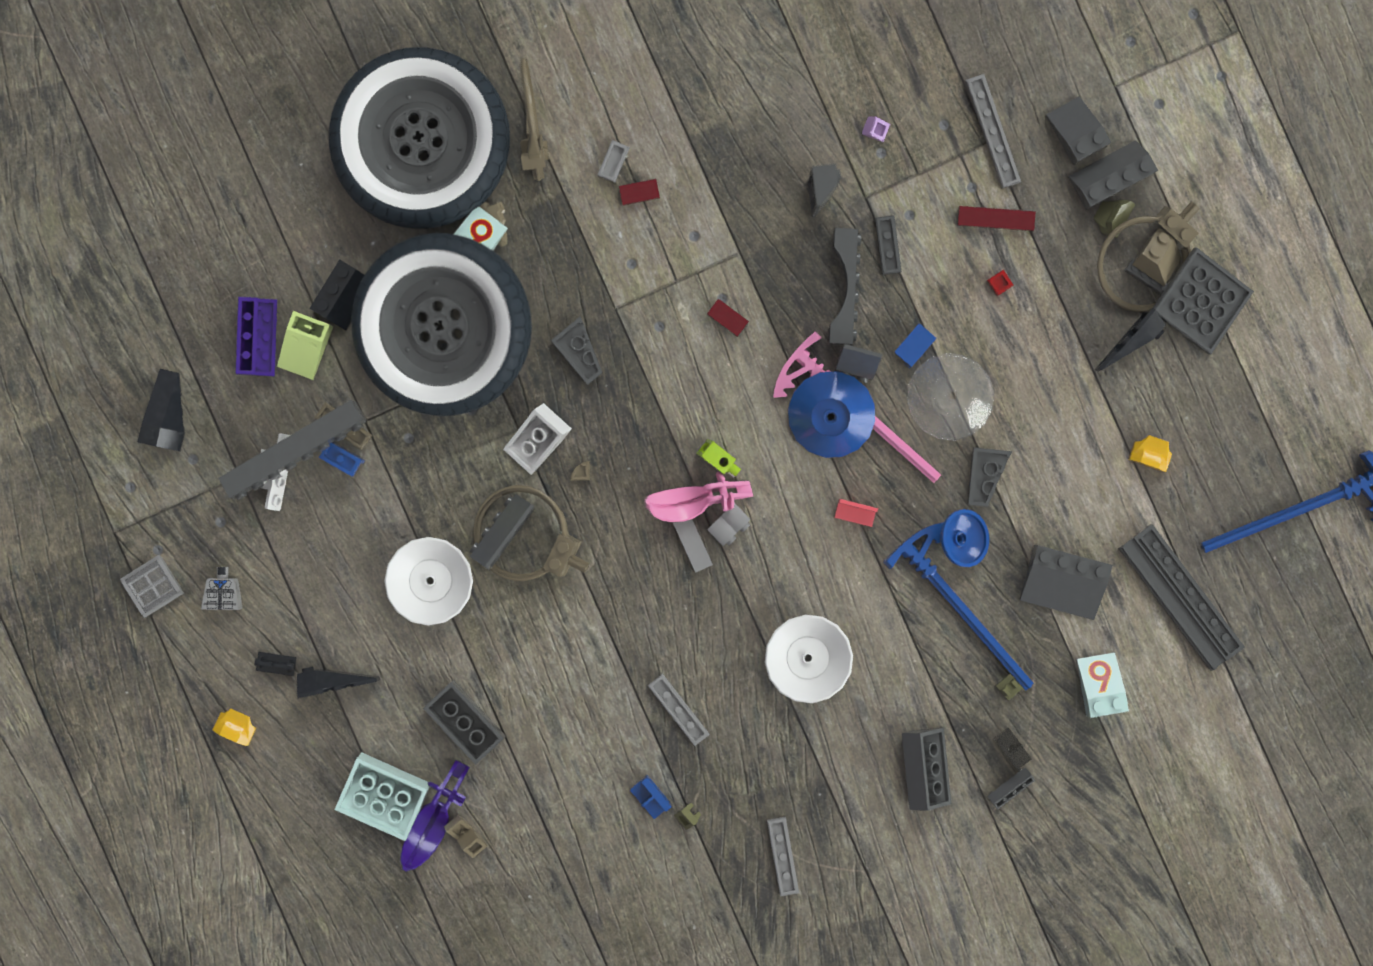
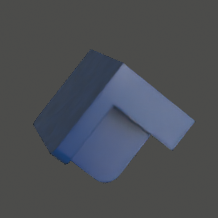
[895,324,937,369]
[319,442,365,477]
[630,775,672,819]

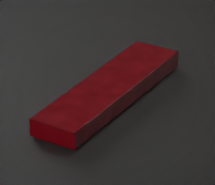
[957,206,1036,231]

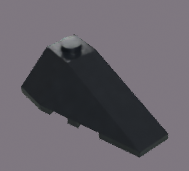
[1095,308,1166,372]
[137,369,185,452]
[297,666,380,698]

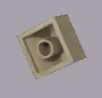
[1132,228,1181,286]

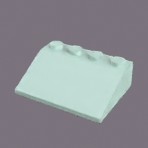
[335,753,430,841]

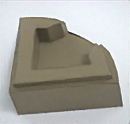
[571,461,590,481]

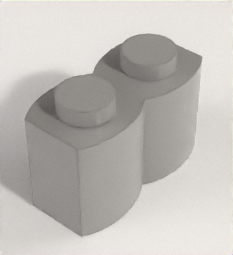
[707,503,751,546]

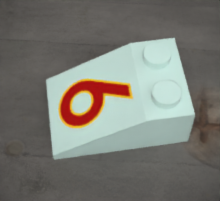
[454,207,508,250]
[1076,652,1129,718]

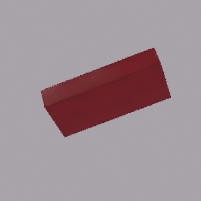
[619,179,660,206]
[707,299,749,337]

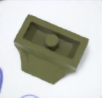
[1093,199,1135,238]

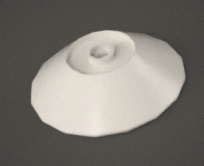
[384,537,473,626]
[765,615,853,703]

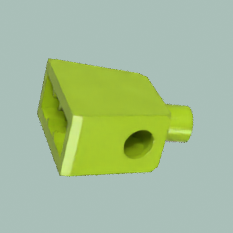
[696,439,741,478]

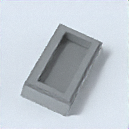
[597,140,630,183]

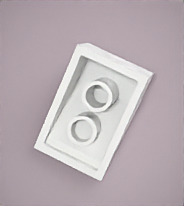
[503,403,572,475]

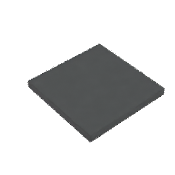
[1153,247,1254,355]

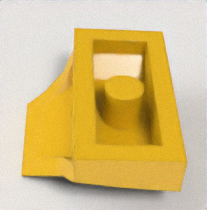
[1128,435,1172,472]
[213,708,256,746]

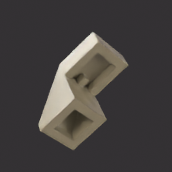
[444,814,487,858]

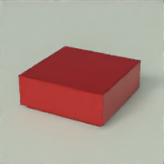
[987,270,1014,296]

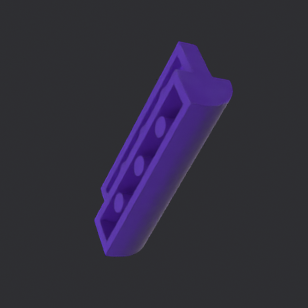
[236,297,277,377]

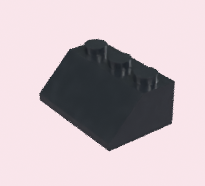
[309,259,364,330]

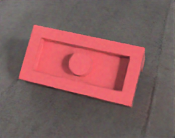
[834,499,878,527]

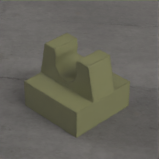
[995,673,1023,701]
[674,803,701,830]

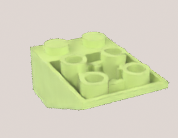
[277,311,334,380]

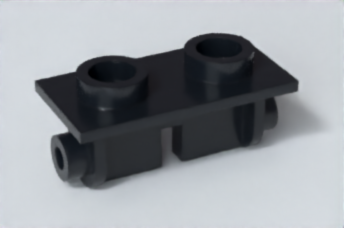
[254,652,297,676]

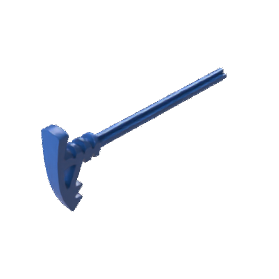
[1201,450,1373,553]
[883,522,1034,691]

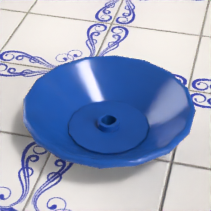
[788,371,875,458]

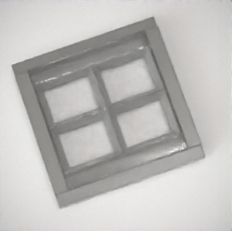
[120,555,184,618]

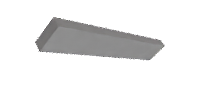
[965,74,1021,189]

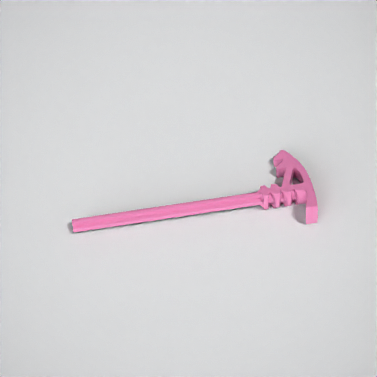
[773,332,941,483]

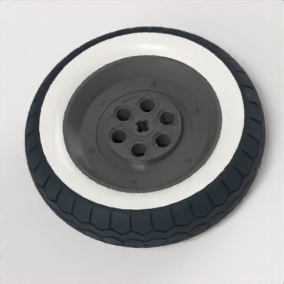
[328,47,510,229]
[351,233,532,416]

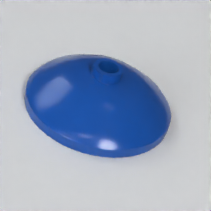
[941,509,989,567]

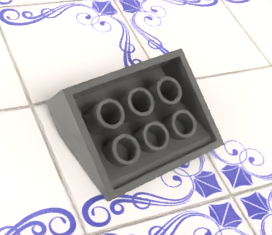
[1020,545,1113,620]

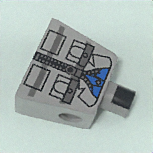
[201,567,242,610]

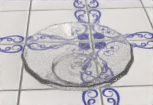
[907,353,994,440]

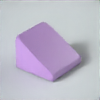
[862,117,890,142]

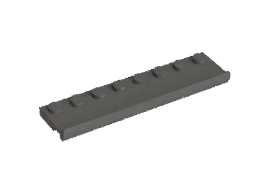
[1118,524,1245,671]

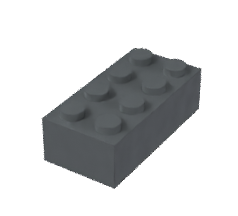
[423,680,506,765]

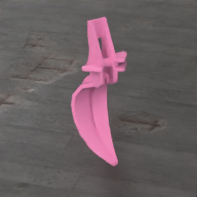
[645,471,753,522]

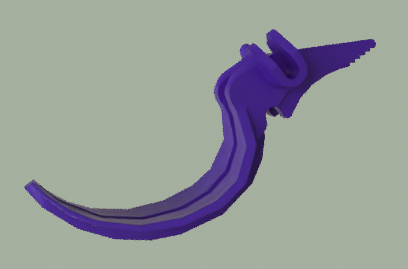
[400,760,470,871]

